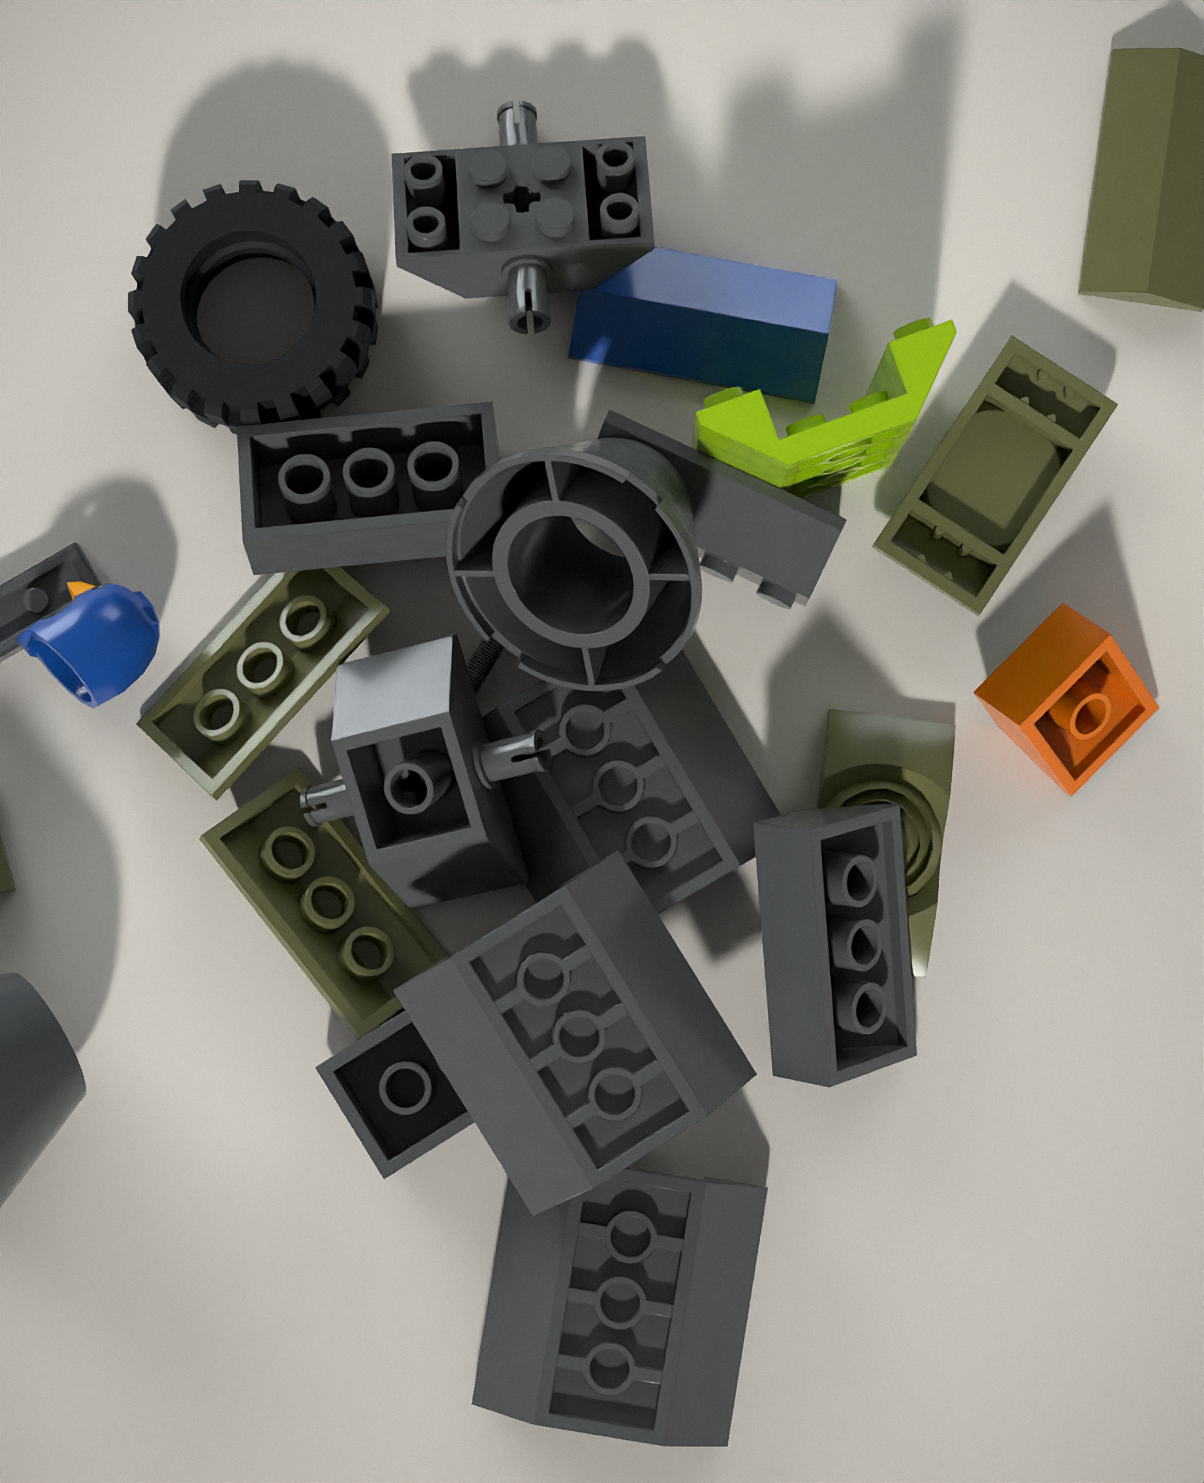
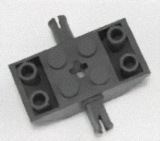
[391,101,655,334]
[300,633,551,909]

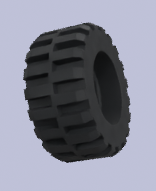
[128,180,379,434]

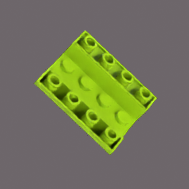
[691,317,957,499]

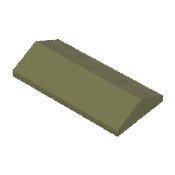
[1078,48,1204,312]
[136,567,391,801]
[199,767,448,1040]

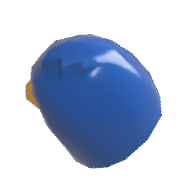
[16,581,160,709]

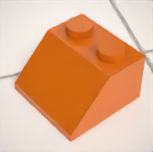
[973,603,1160,797]

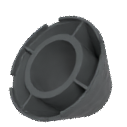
[446,437,702,691]
[0,973,86,1208]

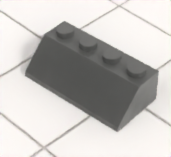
[597,409,847,609]
[753,804,917,1088]

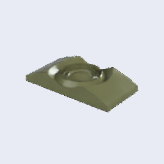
[872,335,1118,616]
[817,709,956,977]

